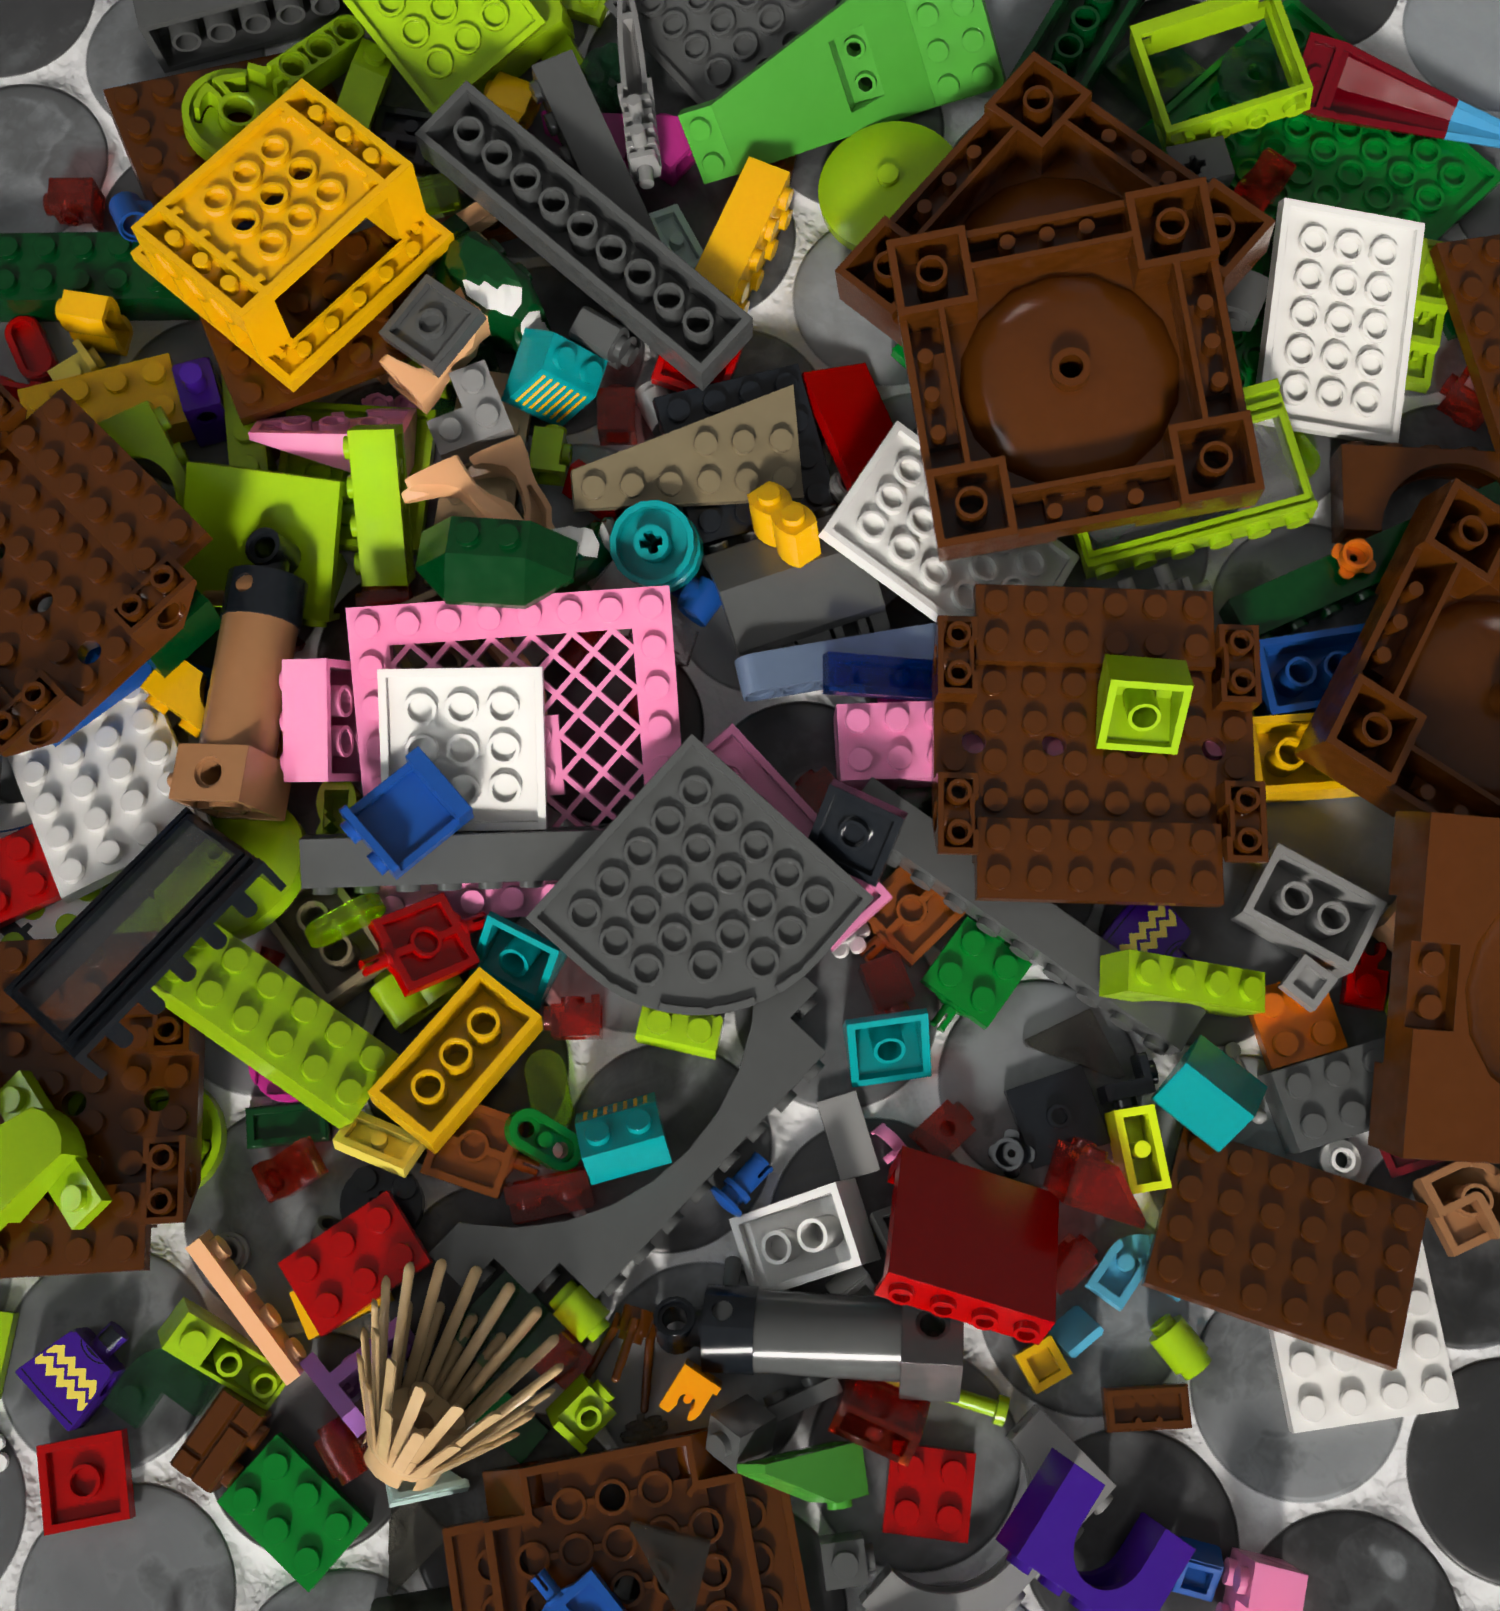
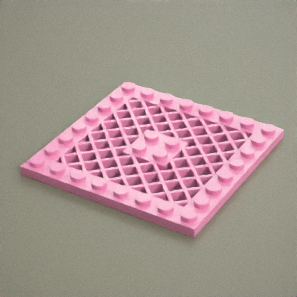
[345,585,682,919]

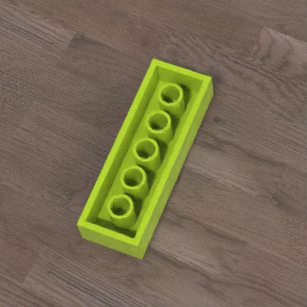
[151,922,399,1129]

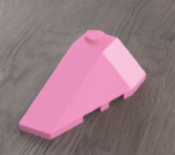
[248,408,417,477]

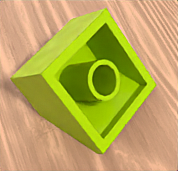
[1095,654,1194,755]

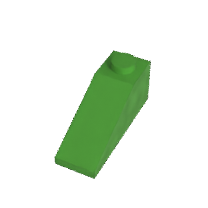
[737,1441,869,1510]

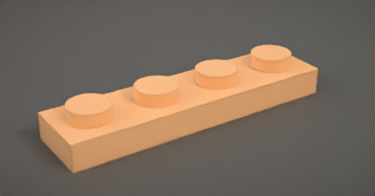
[185,1229,307,1386]

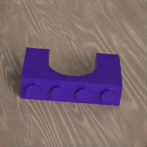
[995,1447,1196,1611]

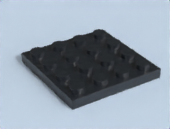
[652,363,839,545]

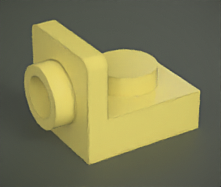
[47,339,107,381]

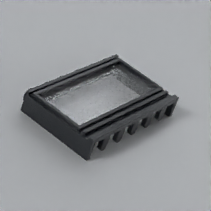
[3,807,287,1080]

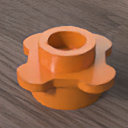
[1331,538,1376,580]

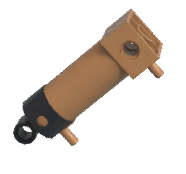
[167,527,308,821]

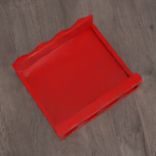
[874,1146,1059,1345]

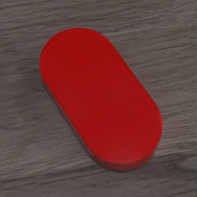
[4,316,59,383]

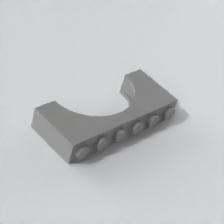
[859,1405,1116,1611]

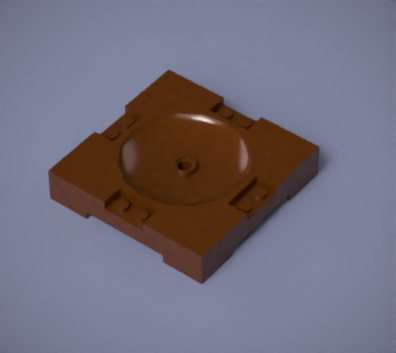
[835,51,1276,378]
[886,176,1265,562]
[1294,478,1500,818]
[1368,811,1500,1164]

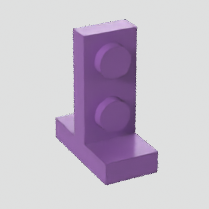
[299,1317,415,1438]

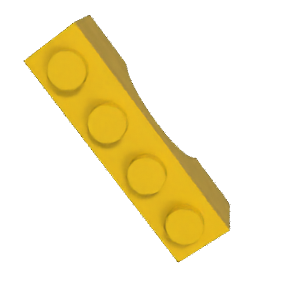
[140,660,283,760]

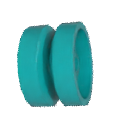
[610,500,704,592]

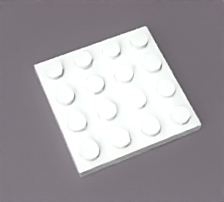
[377,666,548,831]
[1269,1241,1459,1433]

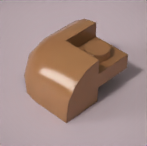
[1412,1161,1500,1257]

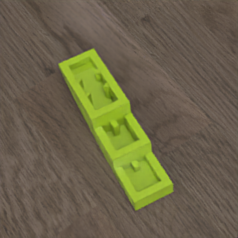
[1405,238,1448,394]

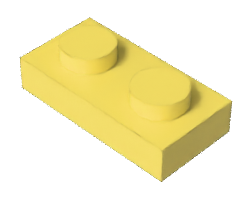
[332,1111,426,1178]

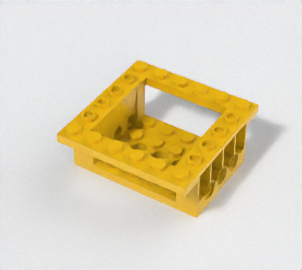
[130,78,455,393]

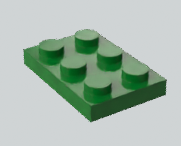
[217,1432,372,1593]

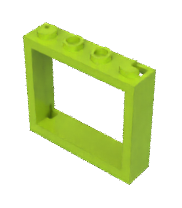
[1130,0,1313,147]

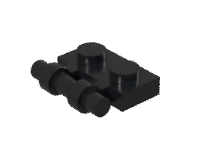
[373,105,441,178]

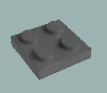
[379,274,487,378]

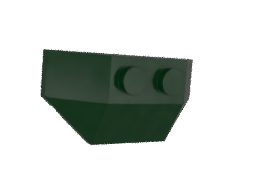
[415,516,579,609]

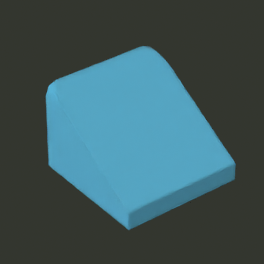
[1048,1306,1104,1358]

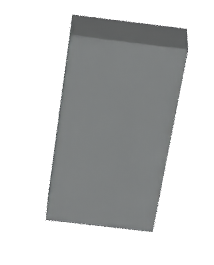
[816,1090,880,1181]

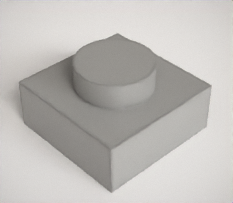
[1277,954,1338,1012]

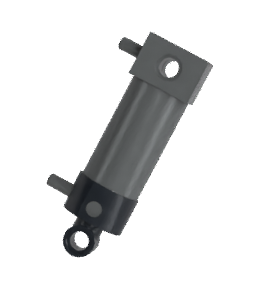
[653,1256,964,1403]

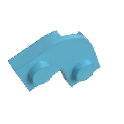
[1084,1234,1181,1312]

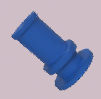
[710,1152,774,1218]

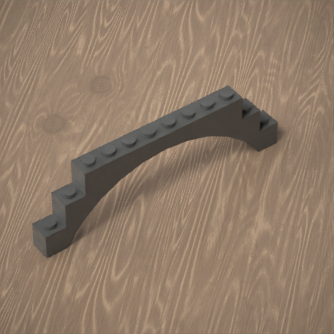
[429,976,826,1298]

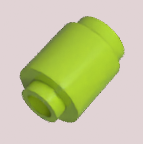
[548,1279,610,1343]
[1149,1313,1212,1380]

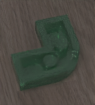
[103,1348,222,1429]

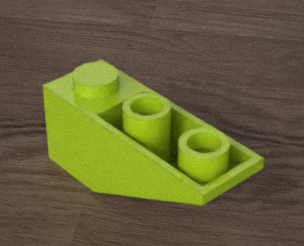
[157,1296,286,1411]

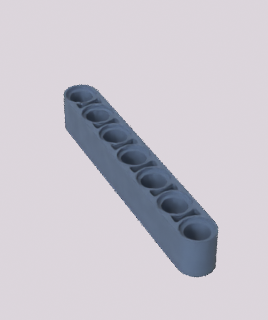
[734,622,936,702]

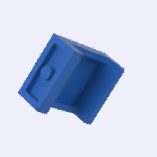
[339,746,474,880]

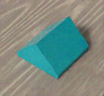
[468,911,568,1010]
[842,1008,932,1088]
[1151,1035,1268,1152]

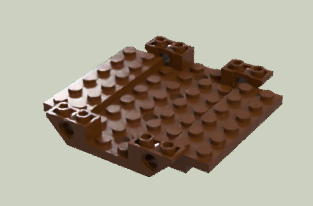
[0,383,213,757]
[932,584,1269,907]
[0,932,205,1279]
[442,1426,811,1611]

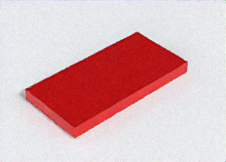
[801,363,893,491]

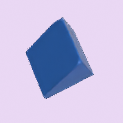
[1171,1536,1224,1602]

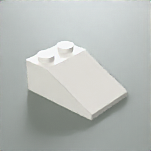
[729,1178,881,1291]

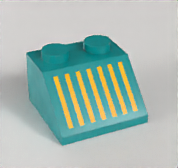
[501,328,608,426]
[575,1092,672,1185]

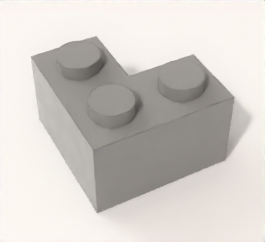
[426,360,515,464]

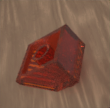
[1043,1136,1146,1229]

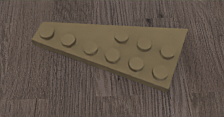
[570,384,804,512]

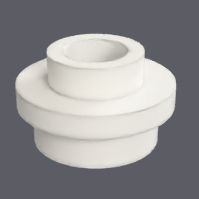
[1319,1140,1361,1179]

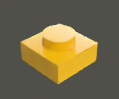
[1013,1334,1073,1395]

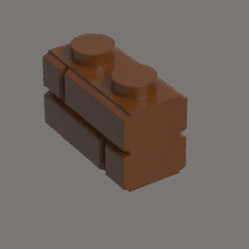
[170,1387,272,1493]

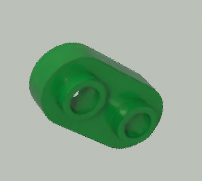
[504,1108,581,1171]

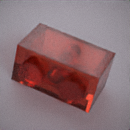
[828,1379,931,1467]

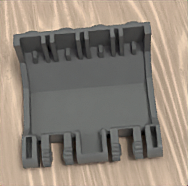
[702,504,891,658]

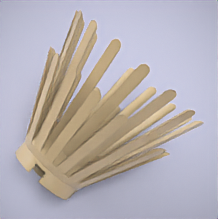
[356,1258,564,1491]

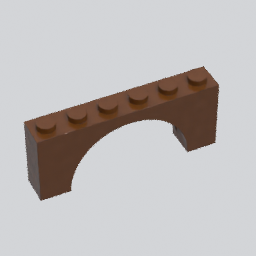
[1330,441,1500,544]

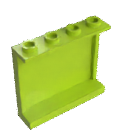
[183,461,348,627]

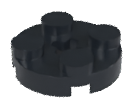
[340,1164,425,1230]

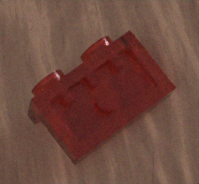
[503,1166,594,1224]

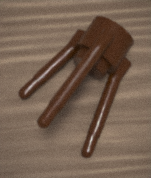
[584,1303,656,1414]

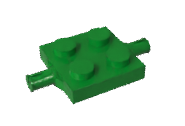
[919,916,1032,1033]

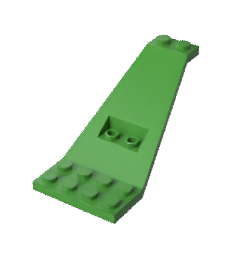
[677,0,1007,184]

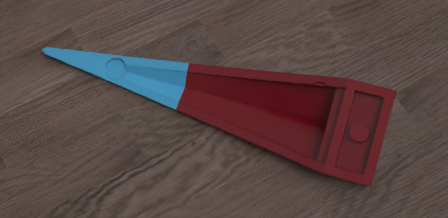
[1301,32,1500,148]

